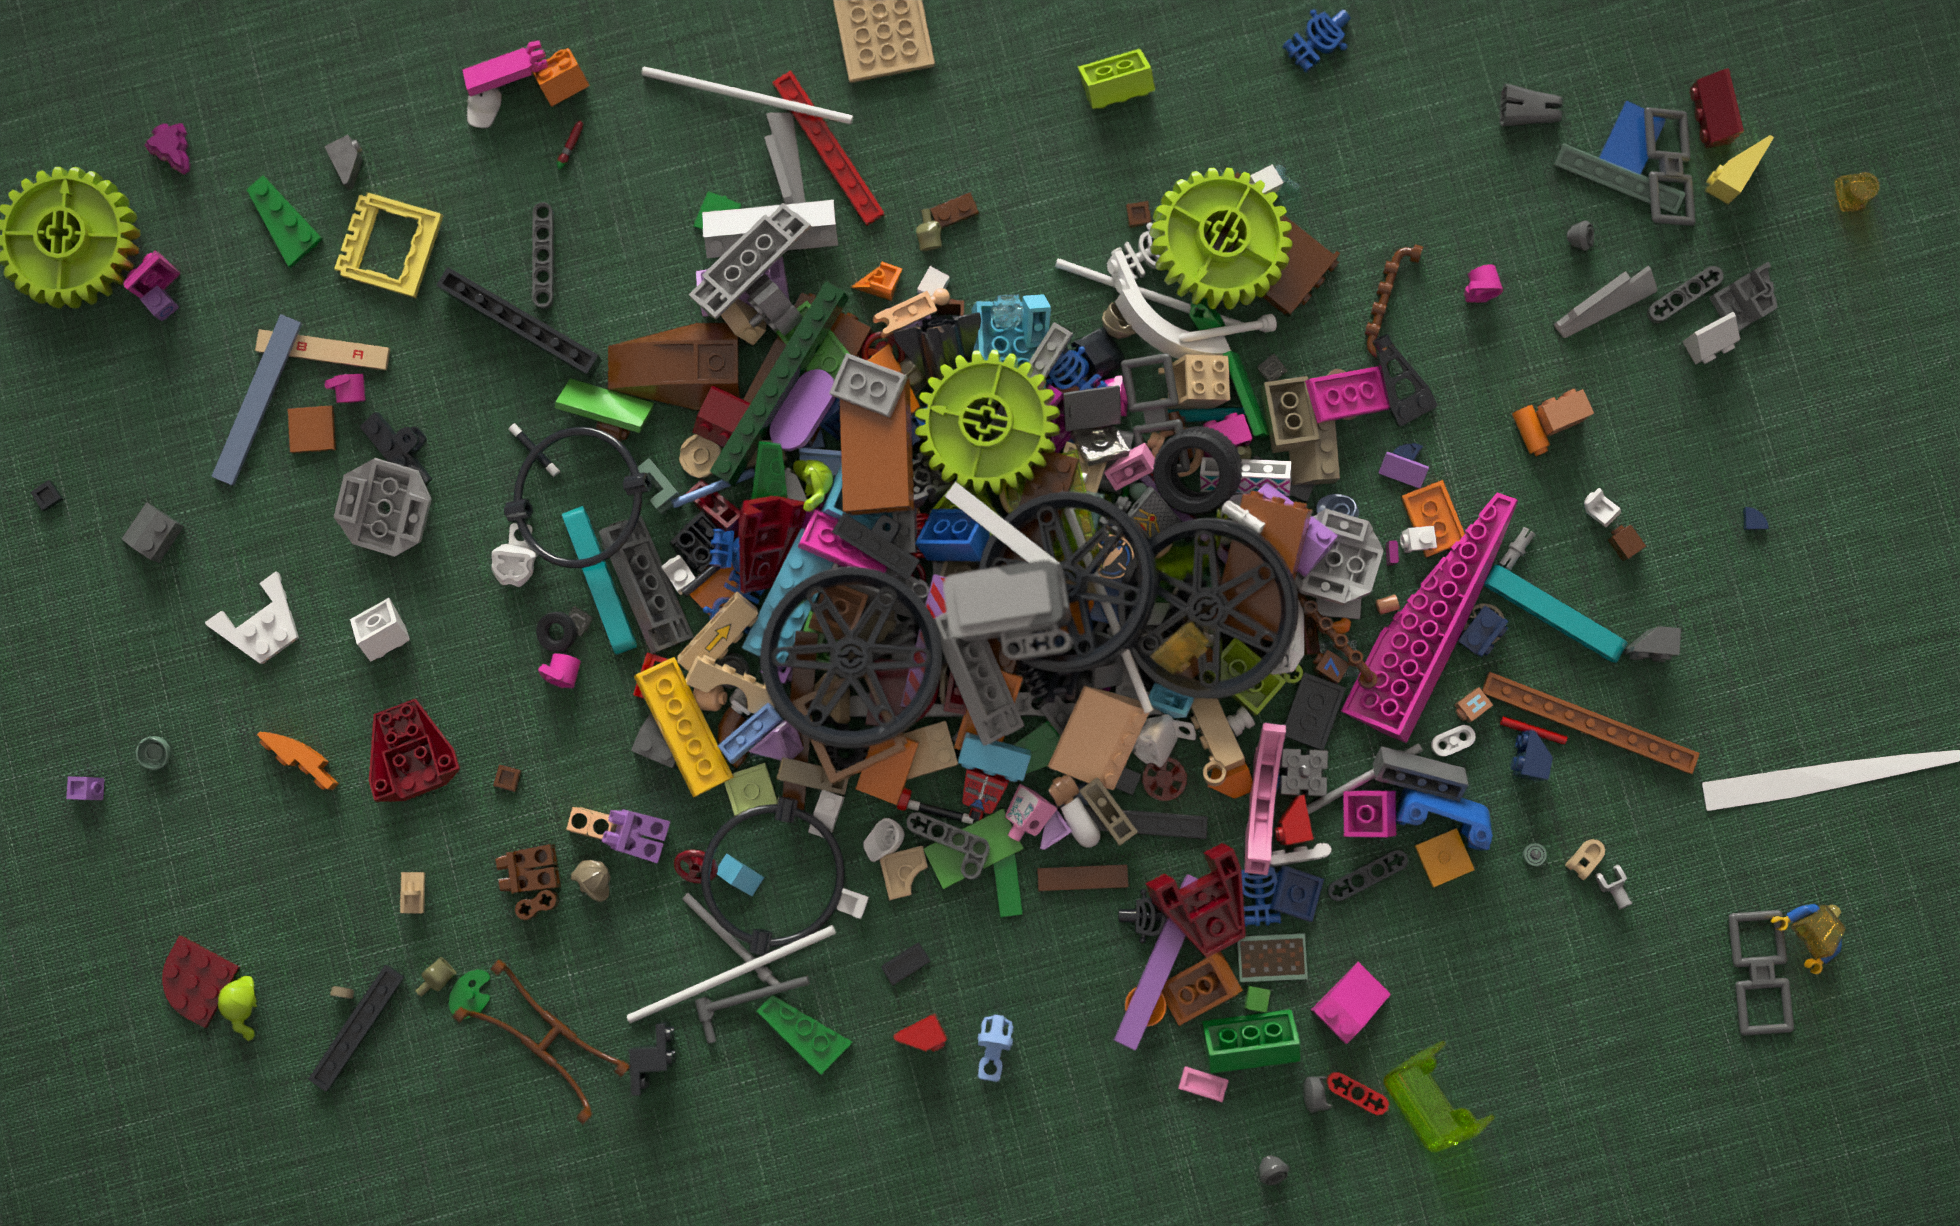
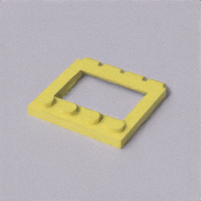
[335,193,443,298]

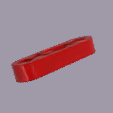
[1326,1072,1389,1115]

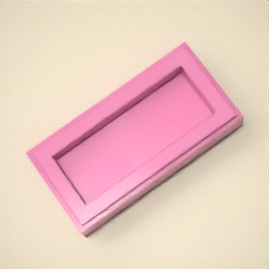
[1178,1066,1228,1102]

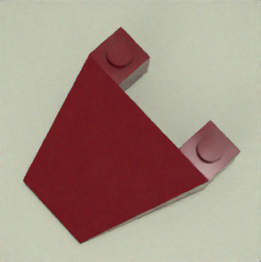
[1146,843,1245,958]

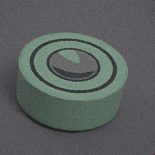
[1523,843,1547,866]

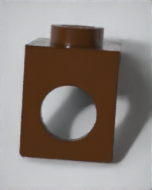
[935,299,964,316]

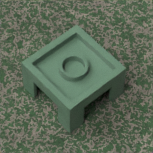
[629,458,680,515]

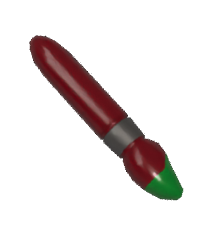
[557,121,583,169]

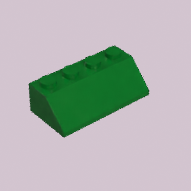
[1202,1009,1300,1073]

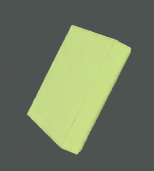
[724,763,777,816]

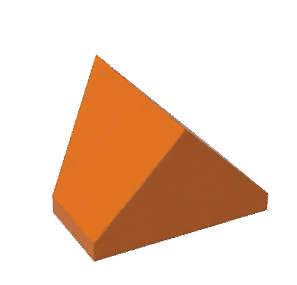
[851,262,902,301]
[1208,763,1253,799]

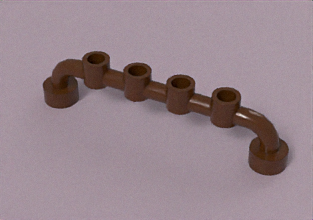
[1364,244,1423,364]
[1296,588,1377,689]

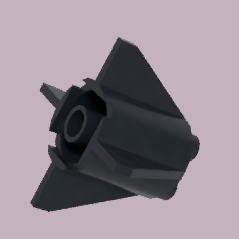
[893,312,982,380]

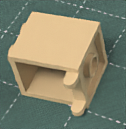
[1158,355,1230,409]

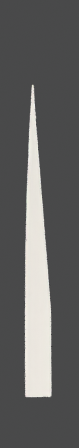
[1702,750,1960,811]

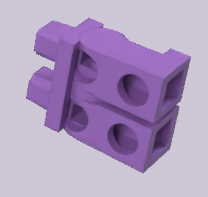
[602,809,670,863]

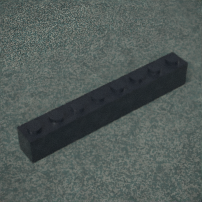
[436,267,602,379]

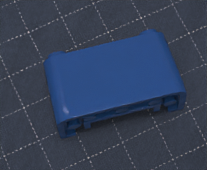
[1396,787,1492,851]

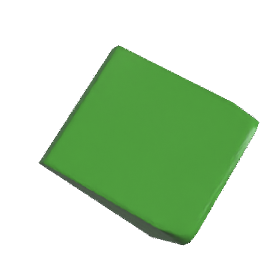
[1244,986,1271,1013]

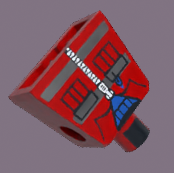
[962,768,1010,820]

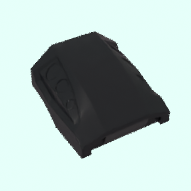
[1071,327,1126,378]
[670,510,722,574]

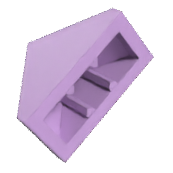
[748,720,804,760]
[1040,810,1072,850]

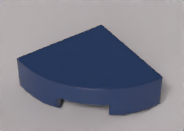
[1393,443,1423,461]
[1743,507,1769,530]

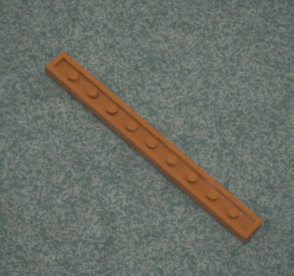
[1482,672,1700,774]

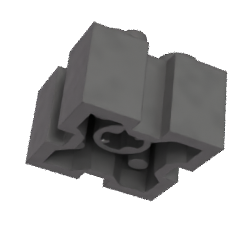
[745,273,803,336]
[913,453,952,508]
[1278,749,1328,797]

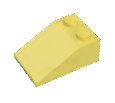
[1705,135,1774,204]

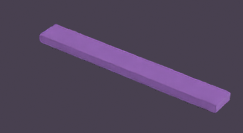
[1114,875,1198,1050]

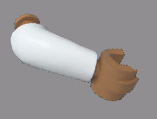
[1049,775,1100,847]

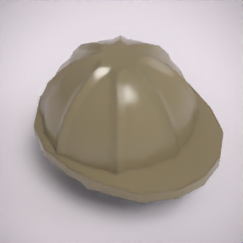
[1102,303,1136,339]
[571,860,610,902]

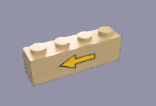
[678,592,758,671]

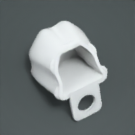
[491,523,538,587]
[1132,714,1197,767]

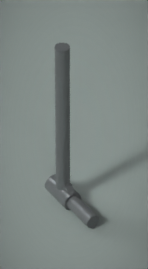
[694,976,810,1043]

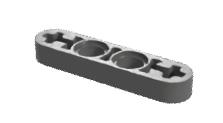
[1647,266,1723,323]

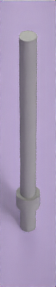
[1306,744,1423,815]
[682,893,780,986]

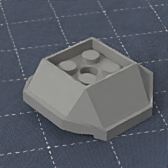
[334,458,432,557]
[1295,509,1384,605]

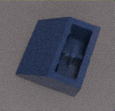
[1511,730,1553,781]

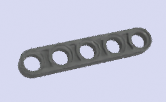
[532,202,554,310]

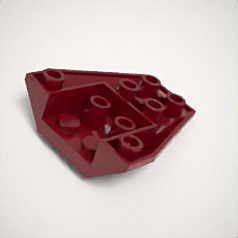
[369,698,460,802]

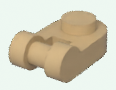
[1565,839,1605,880]

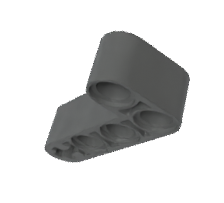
[907,812,990,881]

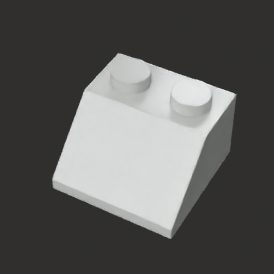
[1683,312,1740,364]
[350,598,410,662]

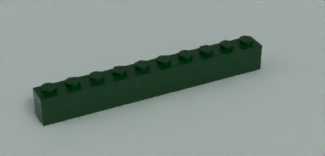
[710,281,849,487]

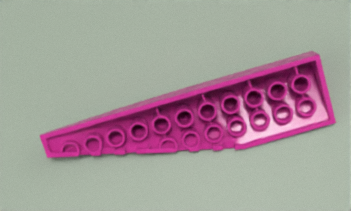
[1341,492,1518,743]

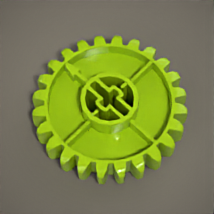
[0,167,140,309]
[1149,168,1293,309]
[915,350,1060,495]

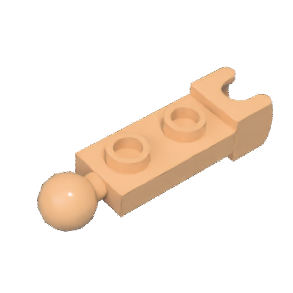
[873,288,950,338]

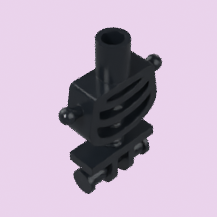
[1118,889,1167,944]

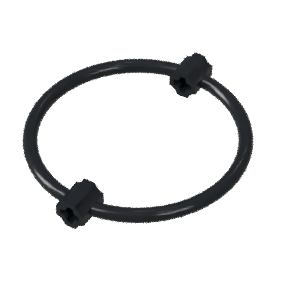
[504,427,652,568]
[701,796,845,955]

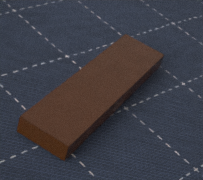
[1037,865,1128,891]

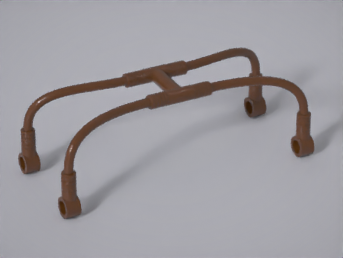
[452,960,630,1125]

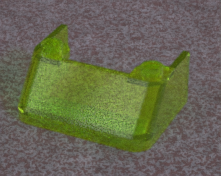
[1383,1040,1495,1152]

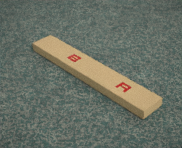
[255,329,390,371]

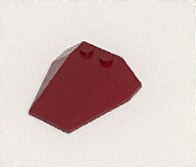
[739,496,807,594]

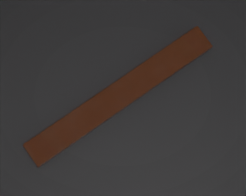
[783,630,819,810]

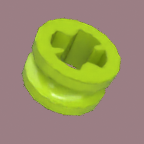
[1282,664,1303,683]

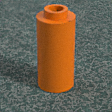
[1512,405,1550,456]

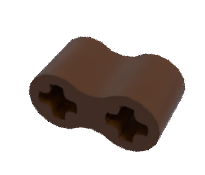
[515,890,560,920]

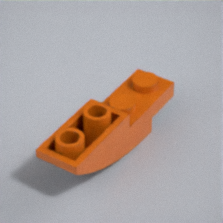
[257,732,339,790]

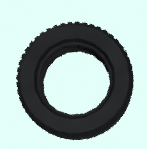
[1153,426,1243,515]

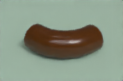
[717,707,750,769]

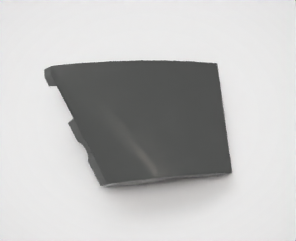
[1709,262,1777,331]

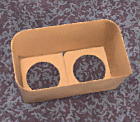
[566,807,617,840]

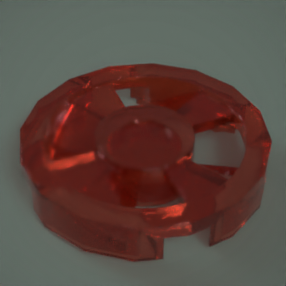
[1142,757,1187,801]

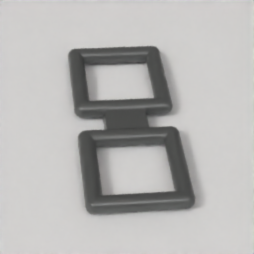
[1644,107,1696,226]
[1121,353,1190,475]
[1728,910,1794,1036]

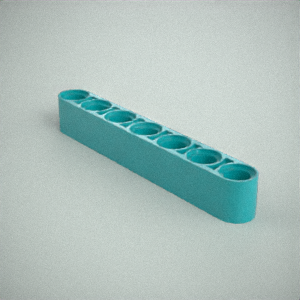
[562,506,637,655]
[1484,565,1628,663]

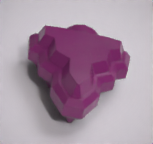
[144,123,190,175]

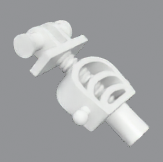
[1111,223,1161,280]

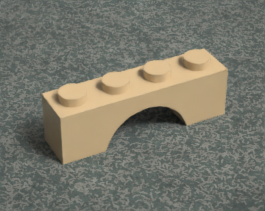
[685,655,775,714]

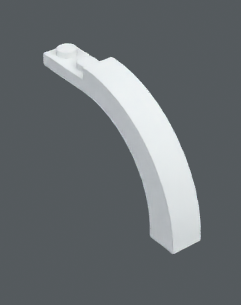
[1107,251,1231,359]

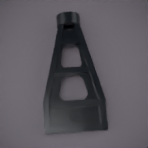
[1372,334,1438,427]

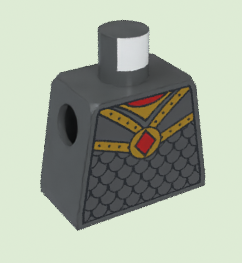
[1127,486,1181,539]

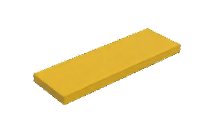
[634,657,734,797]

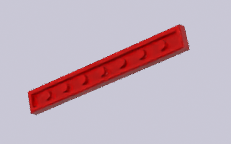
[773,71,885,226]

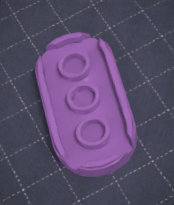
[770,369,835,451]

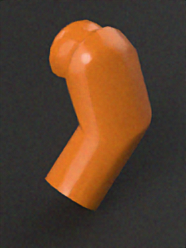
[1316,618,1351,634]

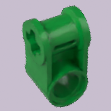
[1189,298,1226,331]

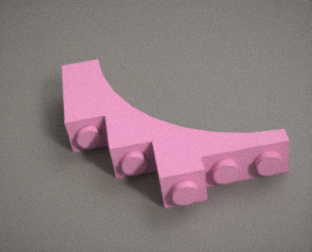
[1245,723,1286,875]

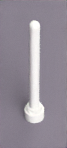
[1179,314,1276,342]

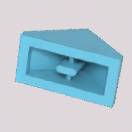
[1148,683,1194,718]
[717,853,764,896]

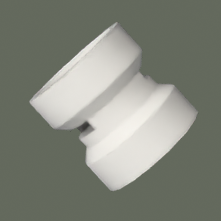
[1226,706,1255,737]

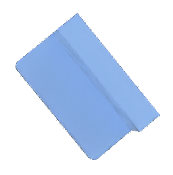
[799,448,842,476]

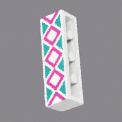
[1200,457,1291,496]

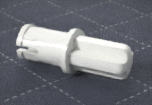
[1222,501,1265,534]

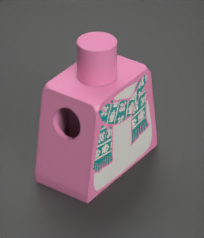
[1005,784,1057,842]

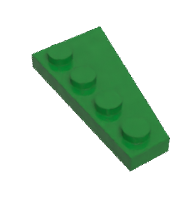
[247,175,323,269]
[751,441,787,500]
[1014,721,1061,775]
[756,995,852,1075]

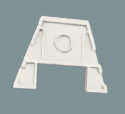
[205,572,299,664]

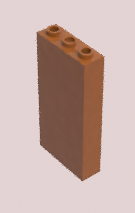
[840,371,914,516]
[1212,491,1313,642]

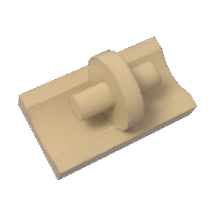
[400,872,425,913]

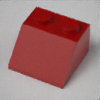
[1274,795,1313,845]
[893,1013,947,1052]

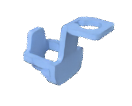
[978,1015,1013,1082]

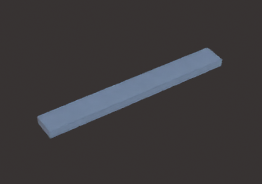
[212,314,303,485]

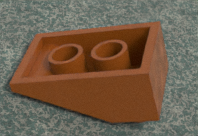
[1161,951,1243,1025]

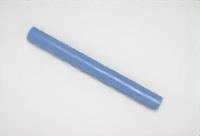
[671,468,755,508]

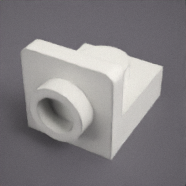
[662,555,695,595]

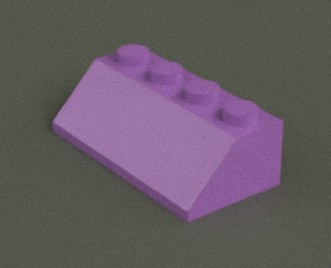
[1235,482,1338,577]

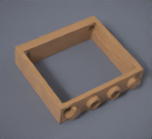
[793,673,908,785]

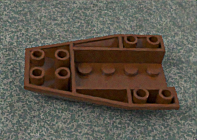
[608,323,740,411]

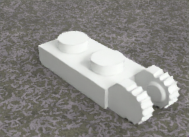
[1269,843,1332,867]

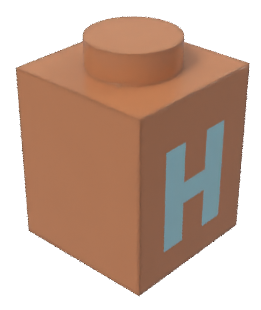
[1454,688,1493,722]

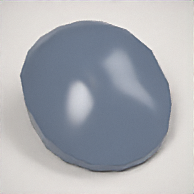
[1316,494,1359,518]

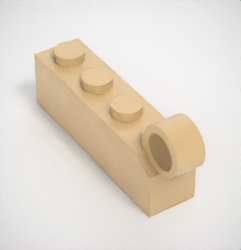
[1190,679,1245,786]

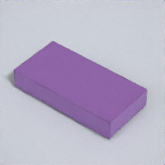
[1379,452,1429,488]

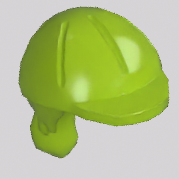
[793,460,833,512]
[218,976,257,1041]

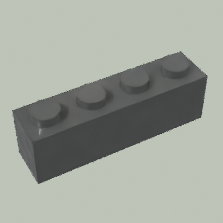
[1373,746,1468,802]

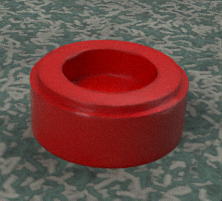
[897,788,912,811]

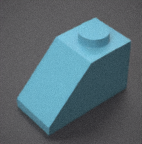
[1021,295,1051,348]

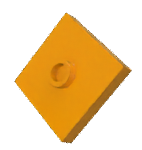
[1415,828,1475,887]

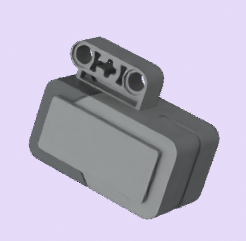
[943,560,1072,660]

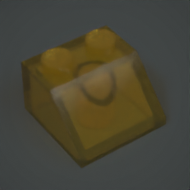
[1150,622,1209,674]

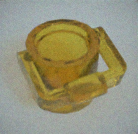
[1835,172,1879,212]

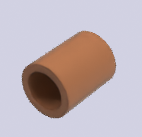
[1375,595,1400,615]

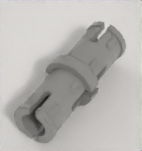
[1499,527,1535,571]

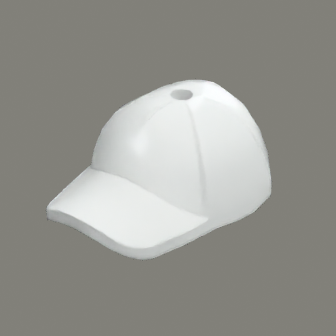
[467,87,501,128]
[864,818,904,862]

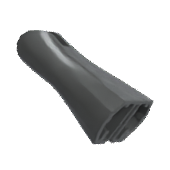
[1500,84,1563,127]

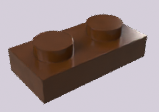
[930,192,979,229]

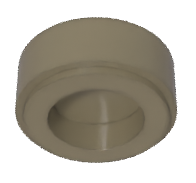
[330,986,355,999]

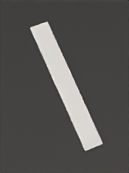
[945,482,1060,564]

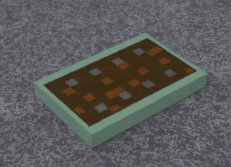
[1237,933,1308,982]

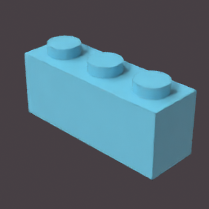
[958,732,1031,782]

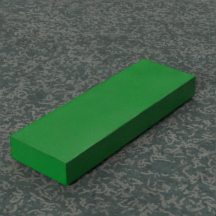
[994,854,1022,917]

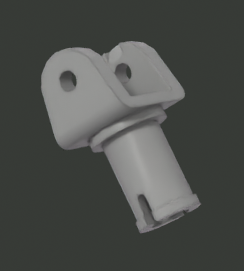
[1595,865,1632,910]

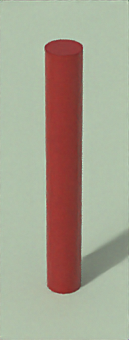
[1500,716,1567,745]

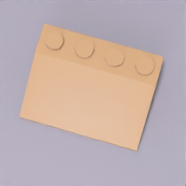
[1048,686,1149,790]

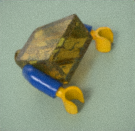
[1771,904,1845,974]

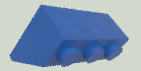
[915,509,990,561]

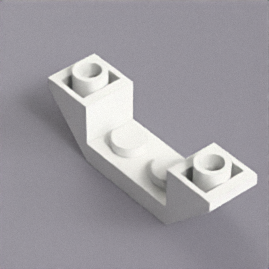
[1271,600,1304,675]

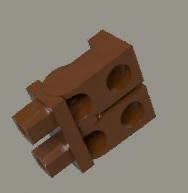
[495,844,561,893]

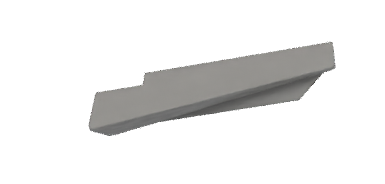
[764,113,805,204]
[1553,266,1657,338]

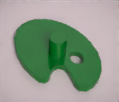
[449,970,490,1019]

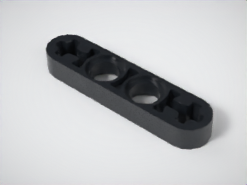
[1327,850,1408,901]

